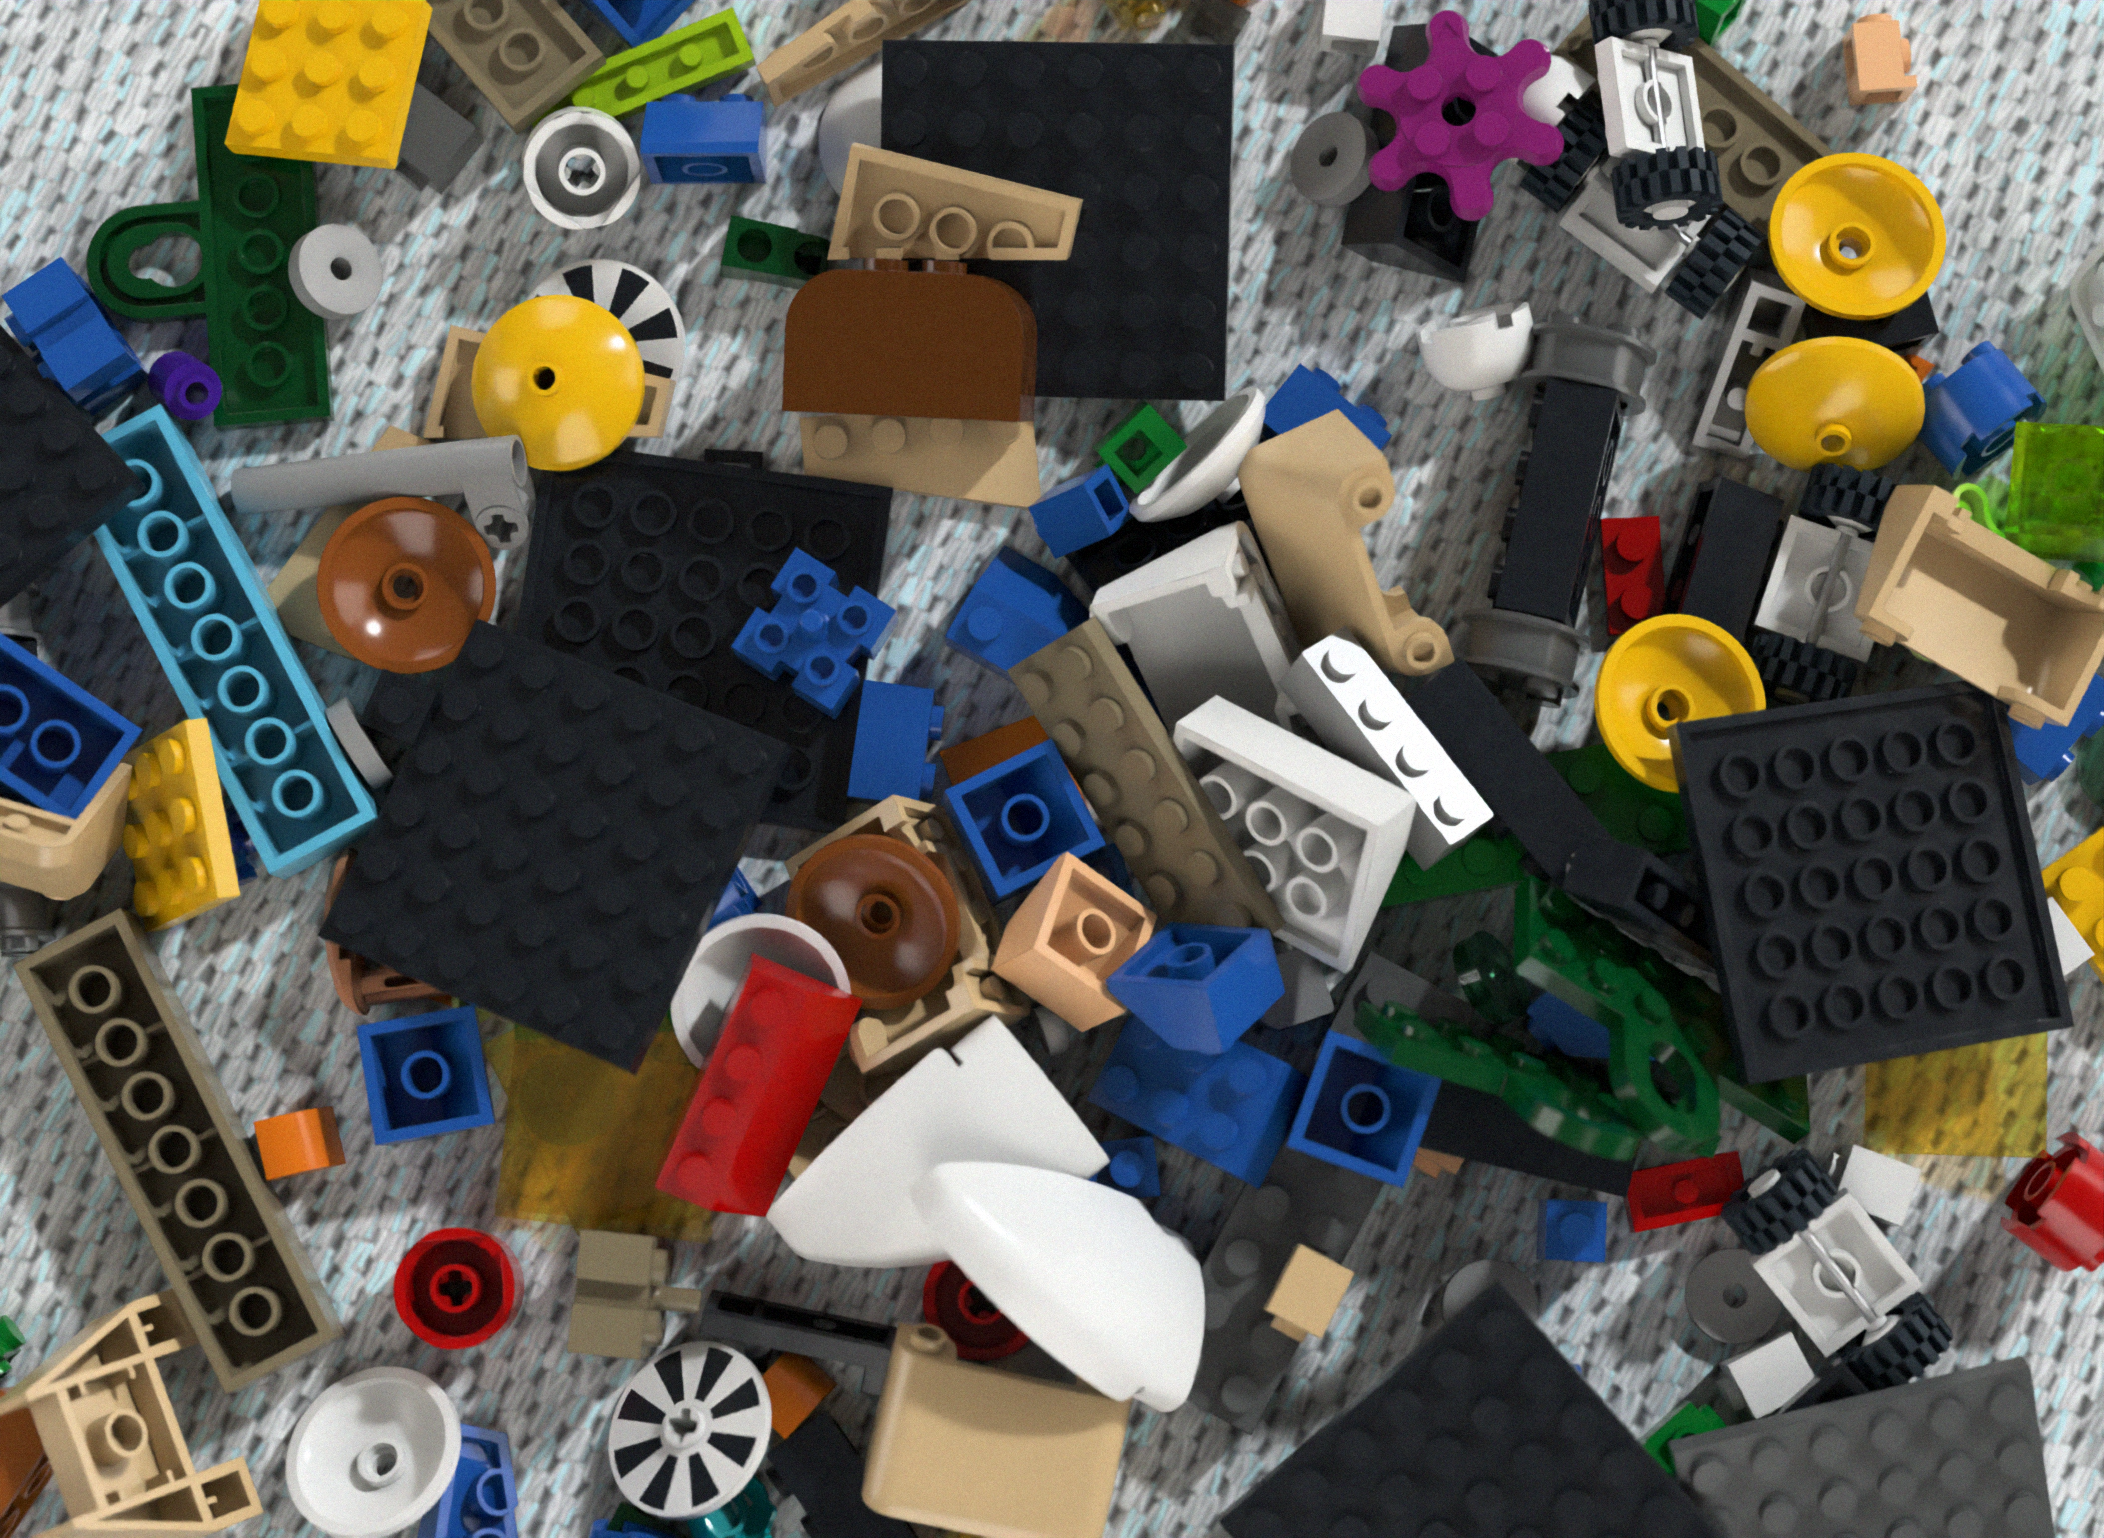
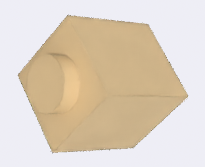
[1263,1244,1355,1343]

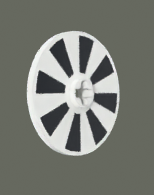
[526,259,686,384]
[609,1341,772,1520]

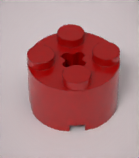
[2000,1132,2104,1272]
[393,1227,524,1350]
[922,1259,1031,1361]

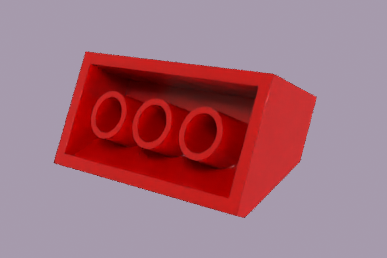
[654,953,863,1217]

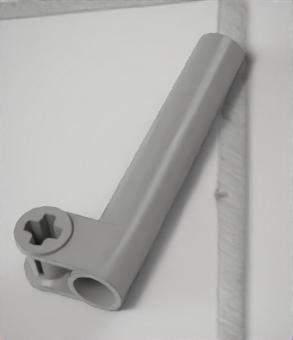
[231,435,538,550]

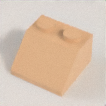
[991,852,1157,1032]

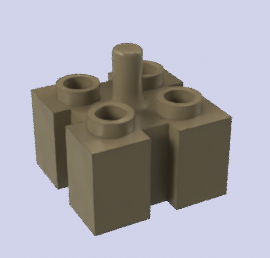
[567,1229,702,1360]

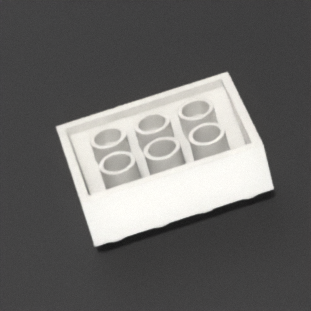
[1173,695,1418,974]

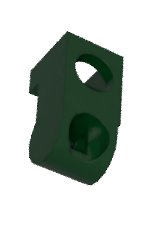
[720,215,831,290]

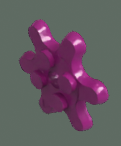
[1356,10,1564,221]

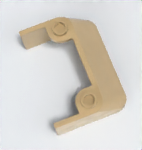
[0,762,132,900]

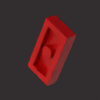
[1599,516,1665,636]
[1623,1150,1745,1233]

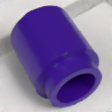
[148,351,222,420]

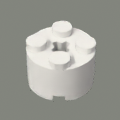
[522,106,641,230]

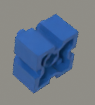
[1,257,149,416]
[731,547,899,720]

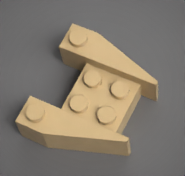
[0,1288,264,1538]

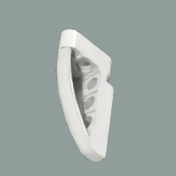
[767,1015,1110,1268]
[908,1162,1205,1412]

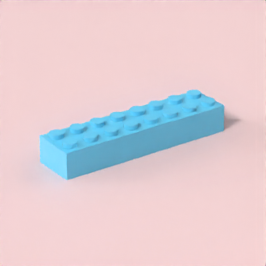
[93,404,381,880]

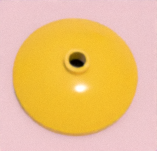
[1768,153,1946,320]
[471,295,645,471]
[1745,337,1925,474]
[1594,614,1766,794]

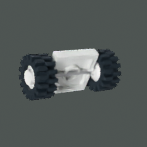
[1588,0,1724,230]
[1520,100,1766,320]
[1749,463,1901,706]
[1720,1148,1954,1392]

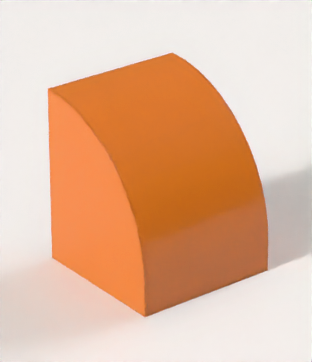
[253,1106,346,1181]
[762,1351,838,1439]

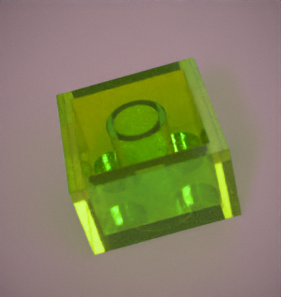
[2005,421,2104,563]

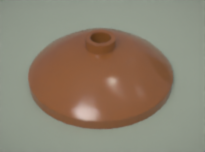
[316,497,496,674]
[785,834,961,1009]

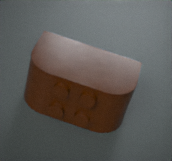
[782,258,1038,422]

